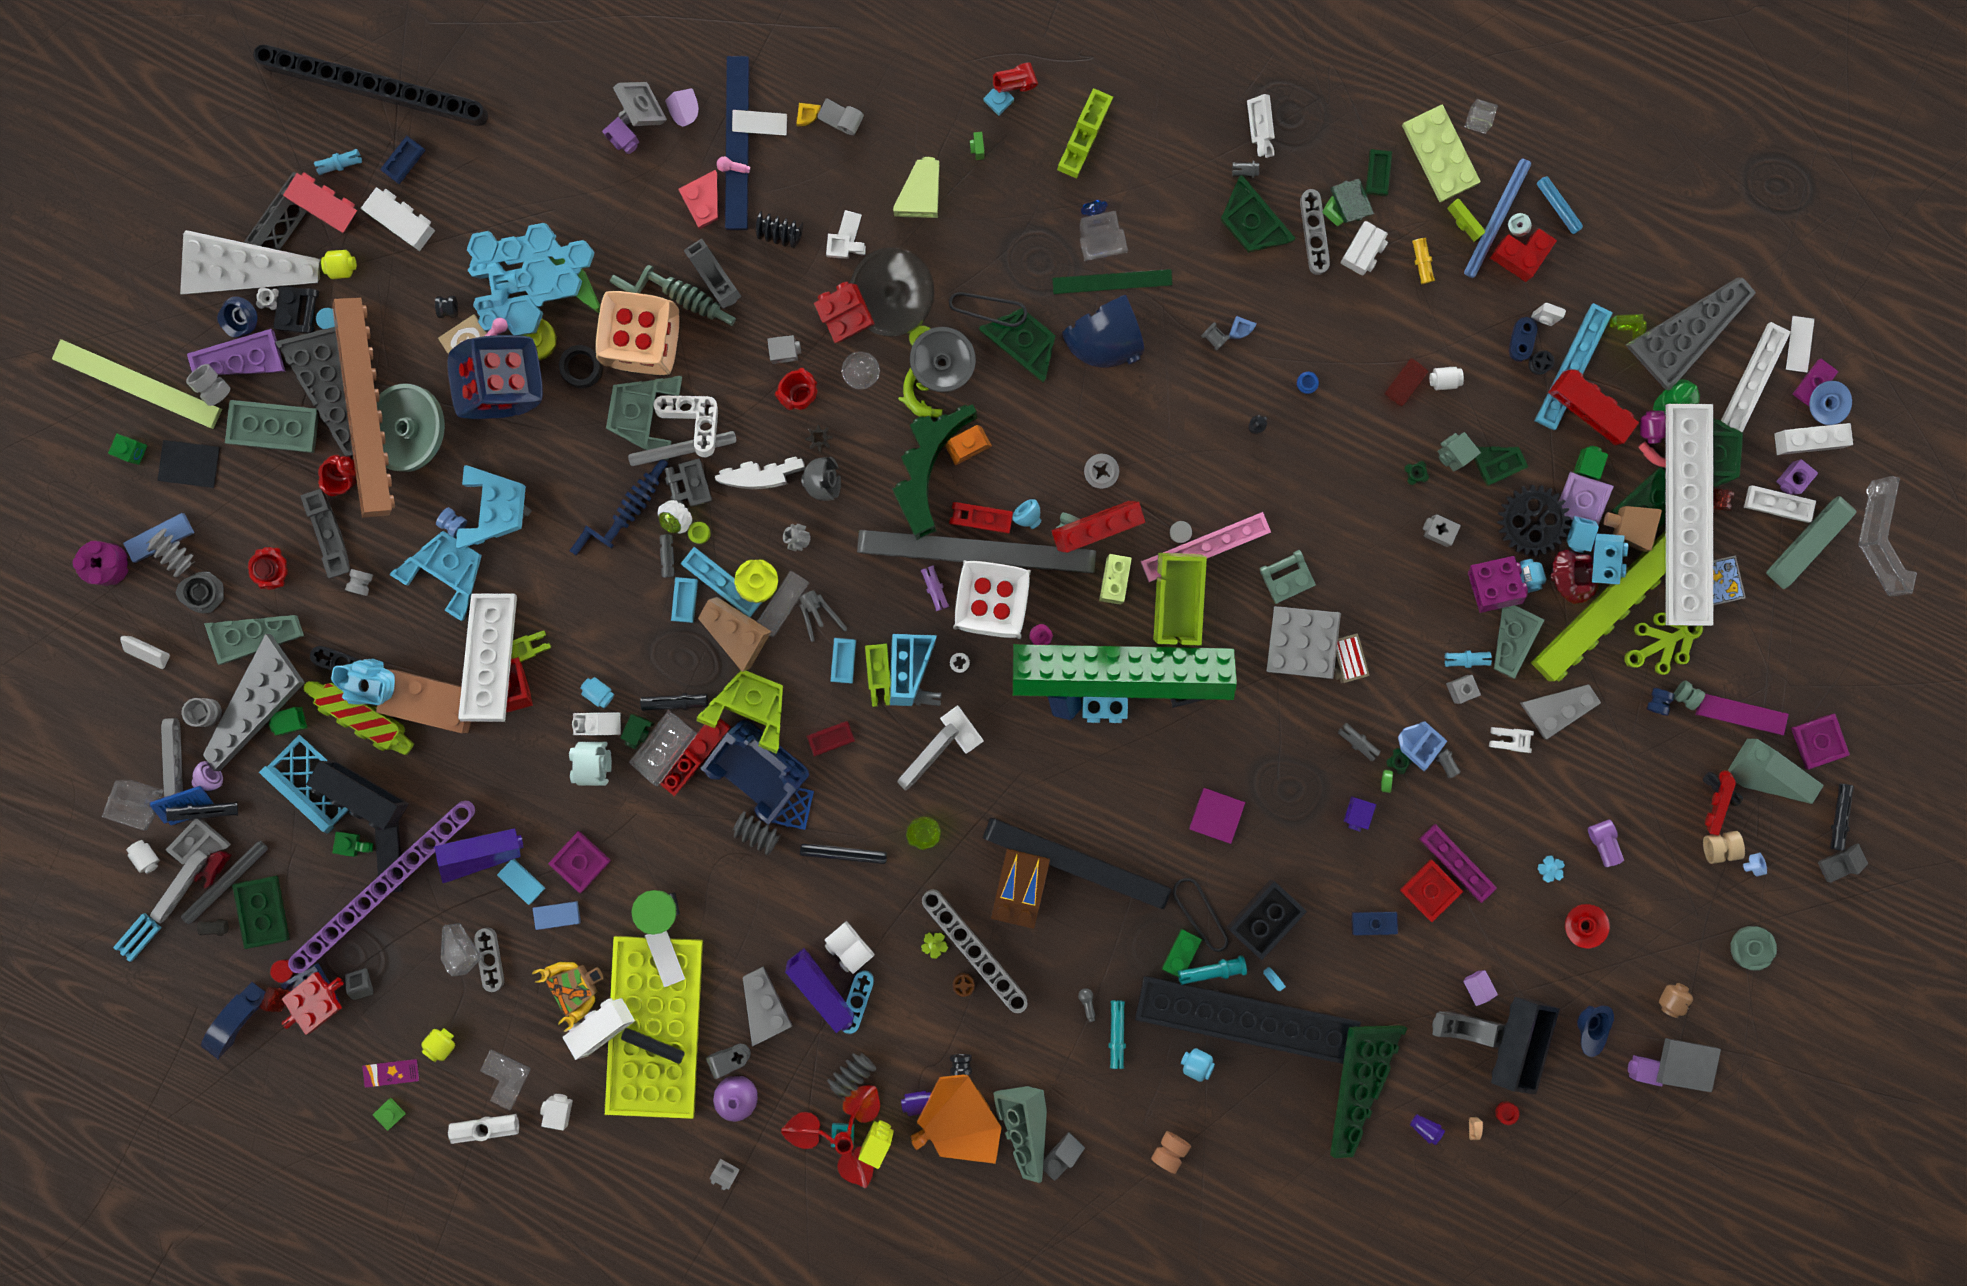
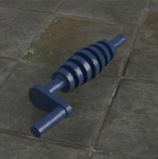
[569,459,668,556]

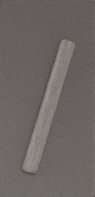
[628,431,736,466]

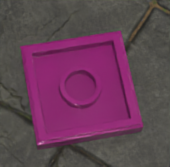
[1791,714,1850,769]
[1189,788,1245,844]
[548,831,611,893]

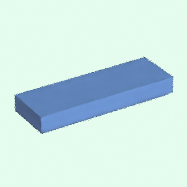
[123,513,194,563]

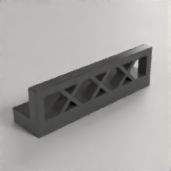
[244,172,307,250]

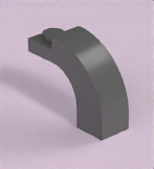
[684,238,742,309]
[1432,1011,1505,1047]

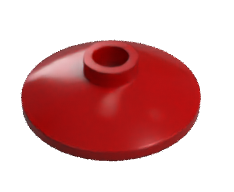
[1565,904,1610,948]

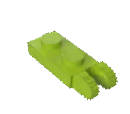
[511,631,551,662]
[865,644,891,707]

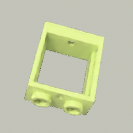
[1099,554,1132,605]

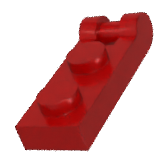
[949,502,1013,534]
[1705,770,1736,836]

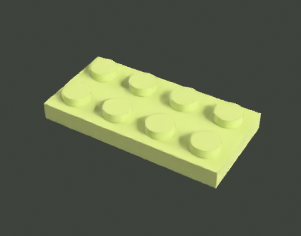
[1402,104,1481,202]

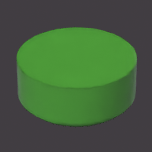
[1381,770,1393,793]

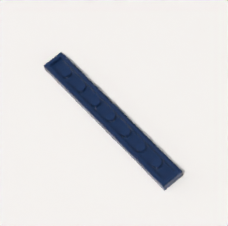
[725,56,749,230]

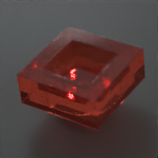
[259,987,289,1012]

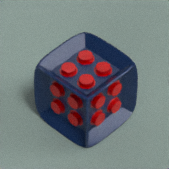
[448,335,543,419]

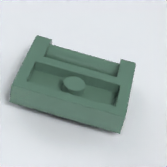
[1259,550,1316,604]

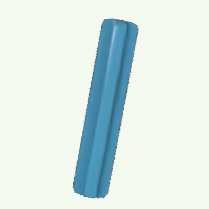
[1537,176,1583,234]

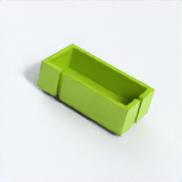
[1153,553,1207,645]

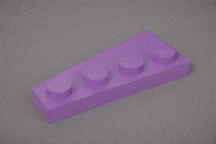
[187,329,286,375]

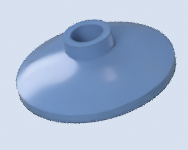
[1810,381,1852,425]

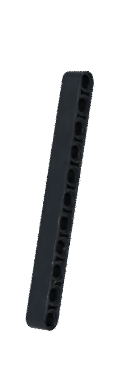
[253,45,488,126]

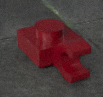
[194,851,232,888]

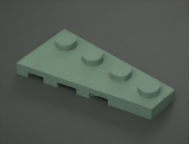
[204,615,304,665]

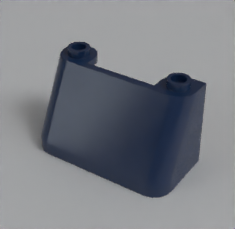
[701,720,809,825]

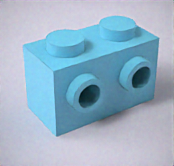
[1592,534,1628,584]

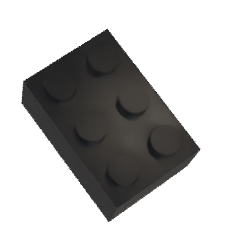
[1226,879,1307,960]

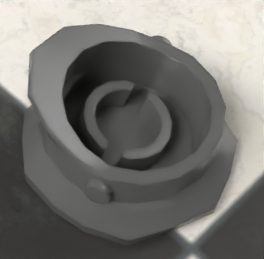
[175,572,224,613]

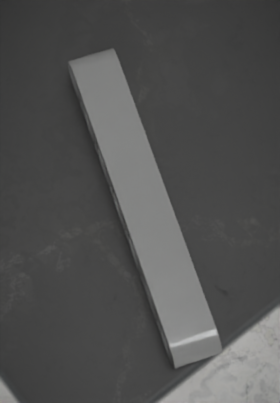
[922,889,1027,1013]

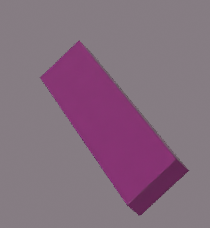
[1695,694,1789,735]
[1419,824,1497,903]

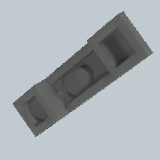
[300,489,350,579]

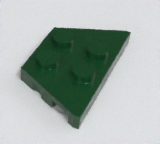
[1220,175,1296,253]
[979,308,1056,383]
[1713,418,1743,488]

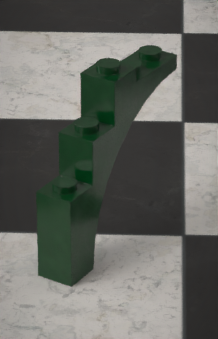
[892,404,977,540]

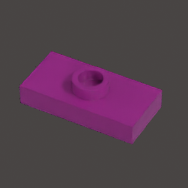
[1792,359,1839,407]

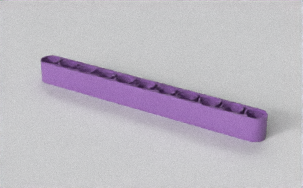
[288,800,475,973]

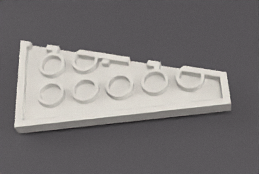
[180,230,321,294]

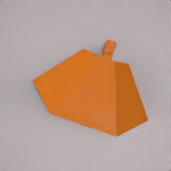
[911,1074,1001,1164]

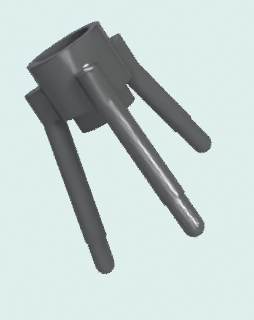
[799,590,847,642]

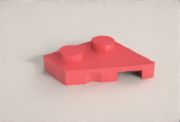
[678,170,719,229]

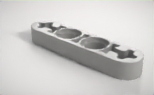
[1300,189,1330,275]
[161,718,183,797]
[897,723,959,790]
[150,850,208,923]

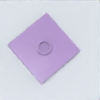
[1559,472,1614,525]

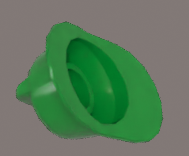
[1653,379,1700,415]

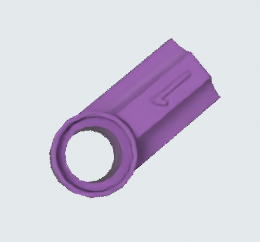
[1588,819,1624,867]

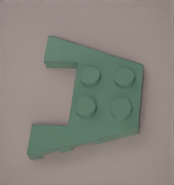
[606,376,682,461]

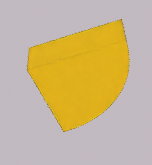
[797,103,821,126]

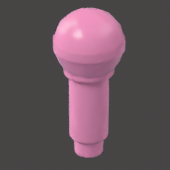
[717,156,750,173]
[485,317,508,336]

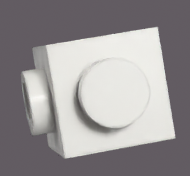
[540,1094,573,1130]

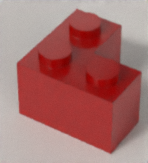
[1490,228,1557,282]

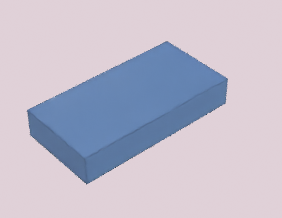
[533,901,581,930]

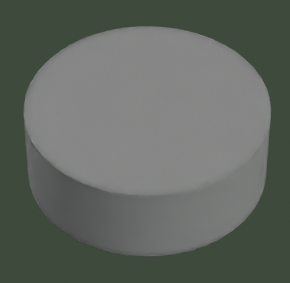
[1170,521,1192,544]

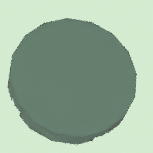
[1731,926,1777,970]

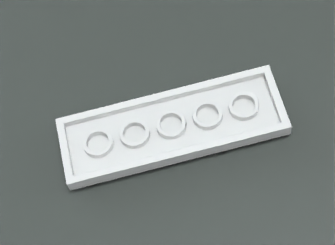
[458,594,517,722]

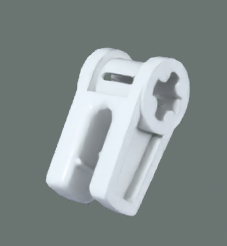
[1489,727,1534,753]

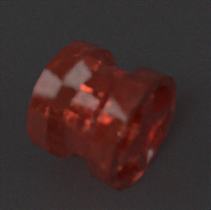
[1713,489,1735,511]

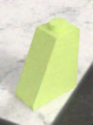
[893,157,940,218]

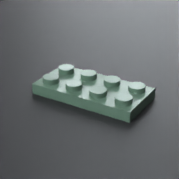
[225,400,319,453]

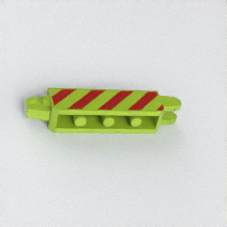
[303,681,414,755]

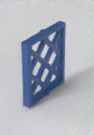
[772,788,814,830]

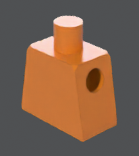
[945,425,992,466]

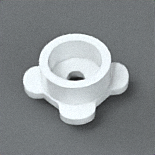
[256,287,279,310]

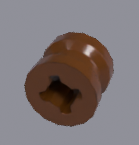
[953,973,975,997]

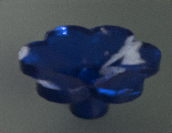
[1081,200,1108,221]

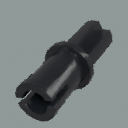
[1249,415,1267,434]

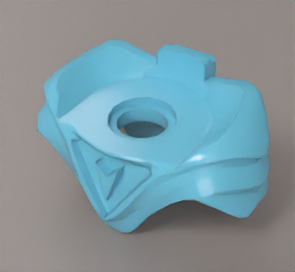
[331,659,395,705]

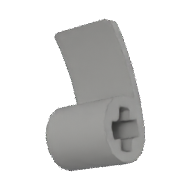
[818,98,864,136]

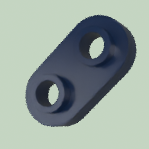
[1509,317,1537,361]

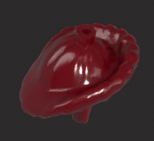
[1551,549,1599,604]

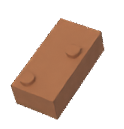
[376,669,471,733]

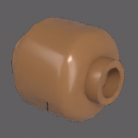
[1659,983,1693,1018]

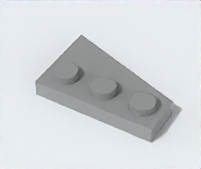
[1520,685,1601,739]
[743,966,793,1046]

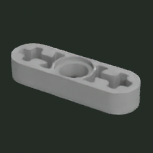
[474,927,504,992]

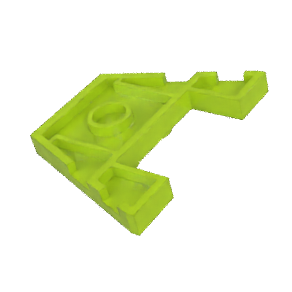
[697,671,783,754]

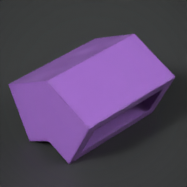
[1463,970,1498,1006]

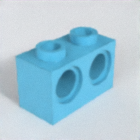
[1082,697,1128,723]

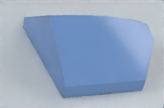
[1398,722,1447,771]

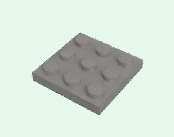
[1267,606,1341,679]

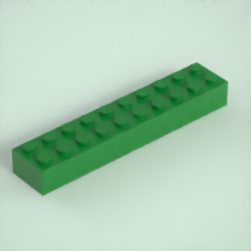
[1013,644,1237,700]

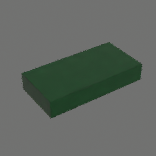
[1365,149,1393,196]

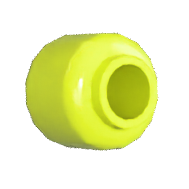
[321,250,357,279]
[421,1028,455,1062]

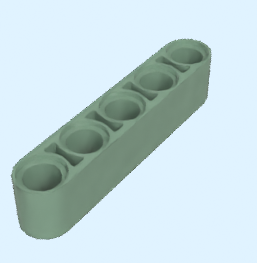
[1766,496,1856,589]

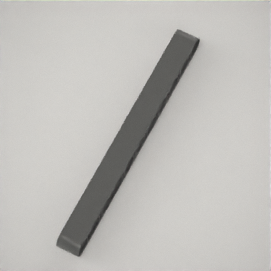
[857,530,1096,573]

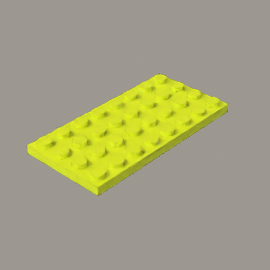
[605,936,703,1119]

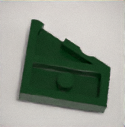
[1474,446,1528,486]

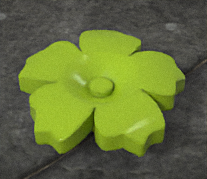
[921,932,948,959]

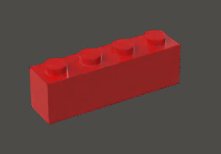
[1548,369,1639,445]
[1051,501,1145,553]

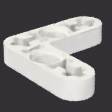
[654,396,718,457]

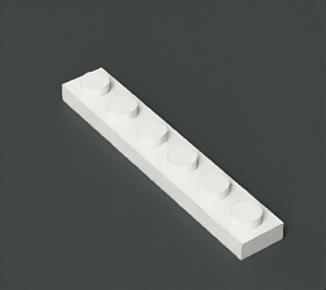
[1721,322,1791,432]

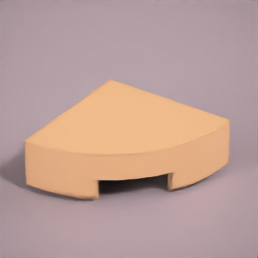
[1469,1117,1483,1140]

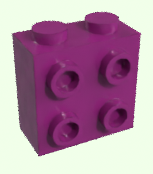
[1468,556,1528,613]

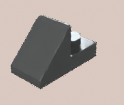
[1818,844,1868,883]
[1043,1132,1085,1181]

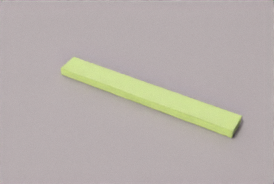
[52,339,222,429]

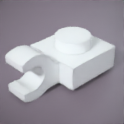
[826,234,866,259]

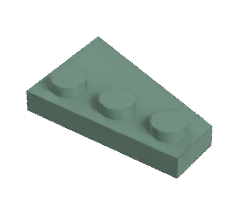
[1494,605,1544,679]

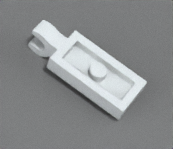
[1247,94,1275,158]

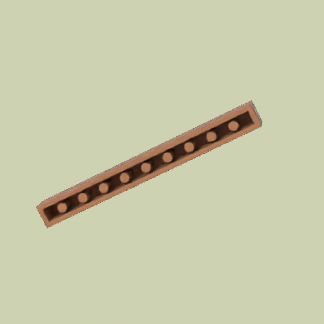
[332,298,395,518]

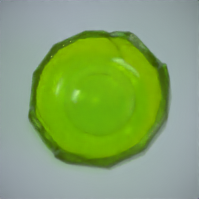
[906,816,941,850]

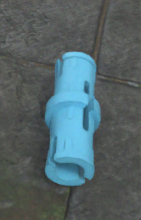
[314,149,362,175]
[1445,651,1492,668]

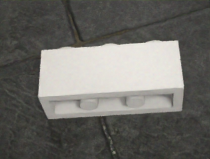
[361,187,435,251]
[1775,423,1853,455]
[563,998,635,1060]

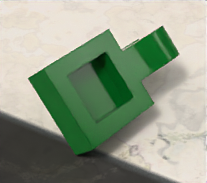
[332,831,374,857]

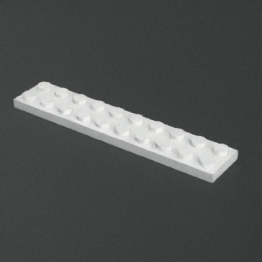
[1666,404,1713,626]

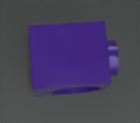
[1343,797,1376,832]

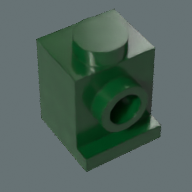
[620,714,655,749]

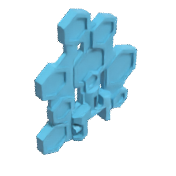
[467,223,595,336]

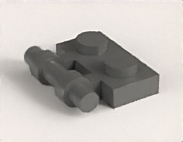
[665,458,712,507]

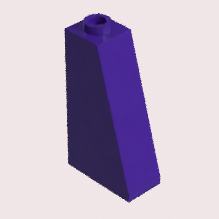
[434,828,524,883]
[785,948,854,1033]

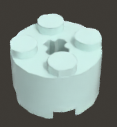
[569,742,611,786]

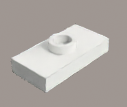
[1531,303,1566,326]

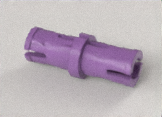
[921,565,949,611]

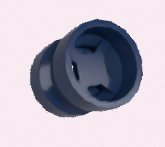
[1646,688,1675,716]

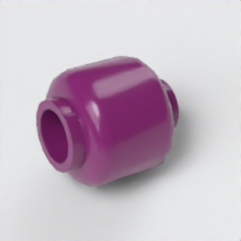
[1640,411,1666,443]

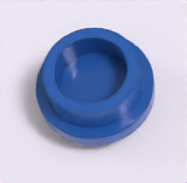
[1297,372,1319,394]

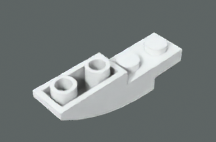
[715,457,805,489]

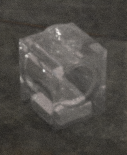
[1465,99,1498,133]

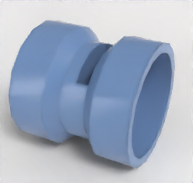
[436,507,467,538]

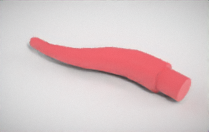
[1638,442,1666,468]

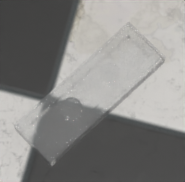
[757,571,809,637]

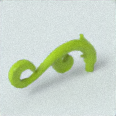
[898,326,943,418]

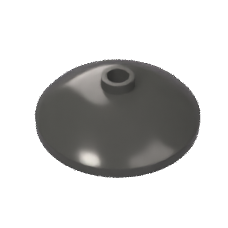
[910,327,976,392]

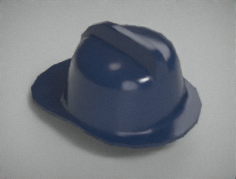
[1577,1005,1614,1057]

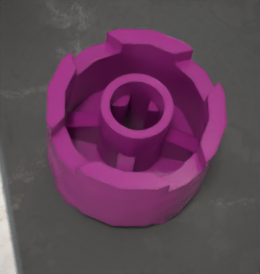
[73,541,129,586]

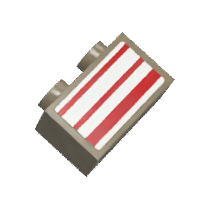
[1334,633,1370,683]

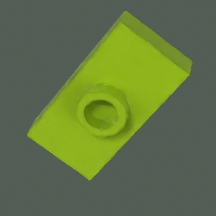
[1447,199,1485,242]

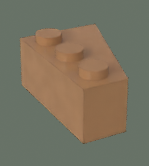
[698,597,772,672]

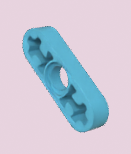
[841,970,874,1034]

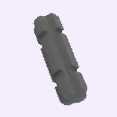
[659,534,675,577]

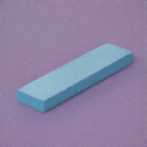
[681,547,762,617]

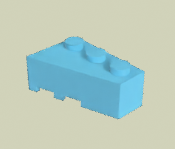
[890,634,937,706]

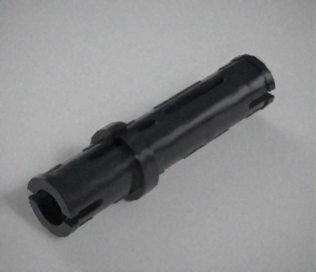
[640,693,708,711]
[1830,784,1854,851]
[166,802,238,822]

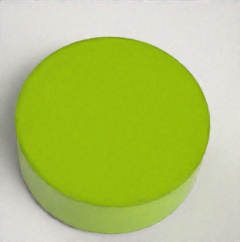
[688,522,711,544]

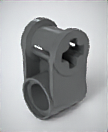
[706,1044,751,1079]

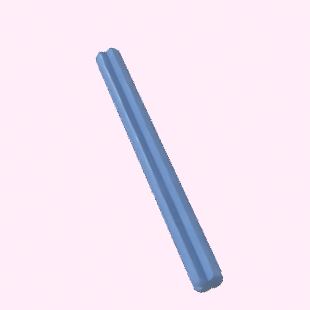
[1464,159,1531,278]

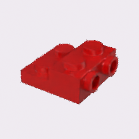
[814,282,874,343]

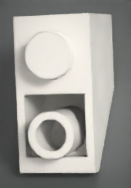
[572,713,621,735]

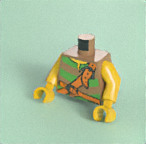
[532,962,603,1032]

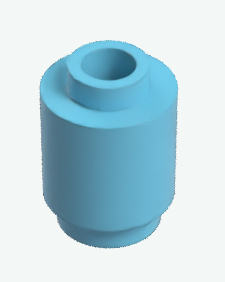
[580,677,615,708]

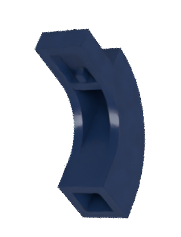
[201,982,269,1059]

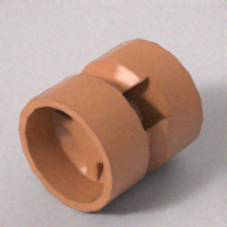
[1151,1131,1191,1174]

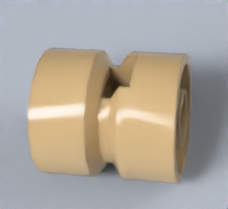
[1703,831,1745,864]

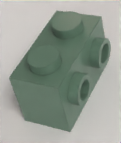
[1437,432,1481,472]

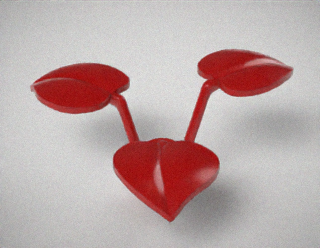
[781,1085,880,1188]

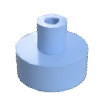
[1743,853,1767,876]

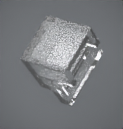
[1079,211,1128,261]
[102,779,163,831]

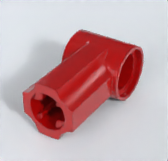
[993,62,1038,93]

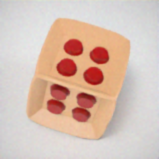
[596,291,679,375]

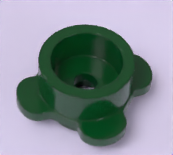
[1404,461,1429,485]
[1386,748,1412,774]

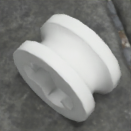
[950,653,970,673]

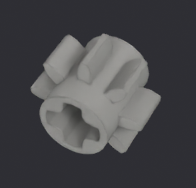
[783,524,810,551]

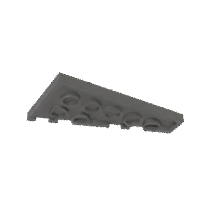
[275,327,353,458]

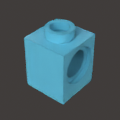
[1566,516,1599,553]

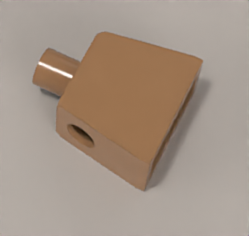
[1604,506,1662,552]

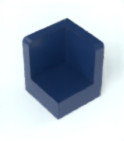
[1047,696,1082,720]

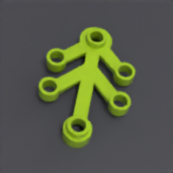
[1624,612,1703,675]

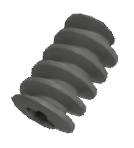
[732,811,782,855]
[827,1053,876,1101]

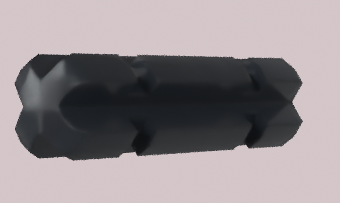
[1703,772,1743,806]

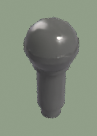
[1078,988,1095,1022]

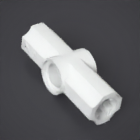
[448,1114,519,1144]

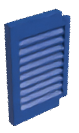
[150,786,214,825]

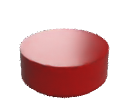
[270,960,295,983]
[1495,1101,1519,1125]

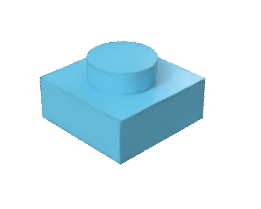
[983,88,1014,116]

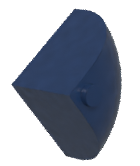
[1062,295,1144,368]

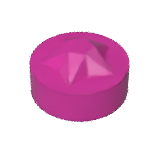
[1029,624,1053,645]

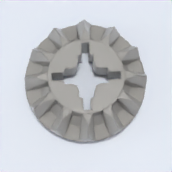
[1084,454,1119,489]

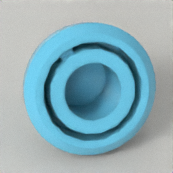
[1012,499,1042,529]

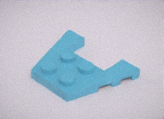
[456,465,526,550]
[390,531,482,621]

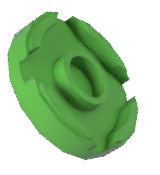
[632,890,677,935]

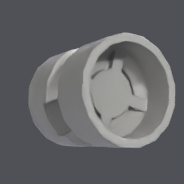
[186,364,230,406]
[182,698,222,727]

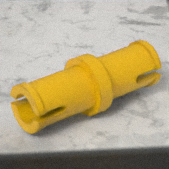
[1412,238,1435,284]

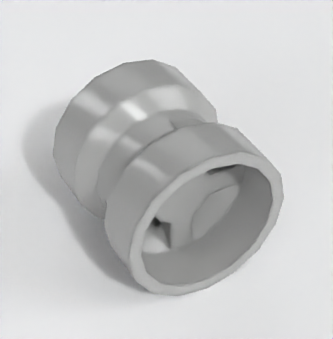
[345,569,373,596]

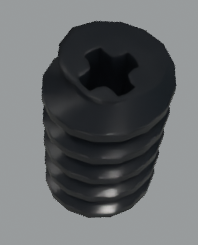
[755,211,803,249]

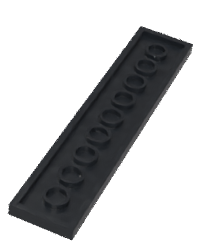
[1135,976,1361,1064]

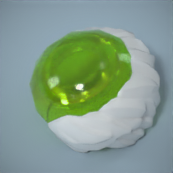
[658,500,692,534]

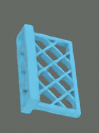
[259,735,349,834]

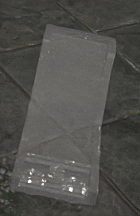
[1858,476,1917,597]

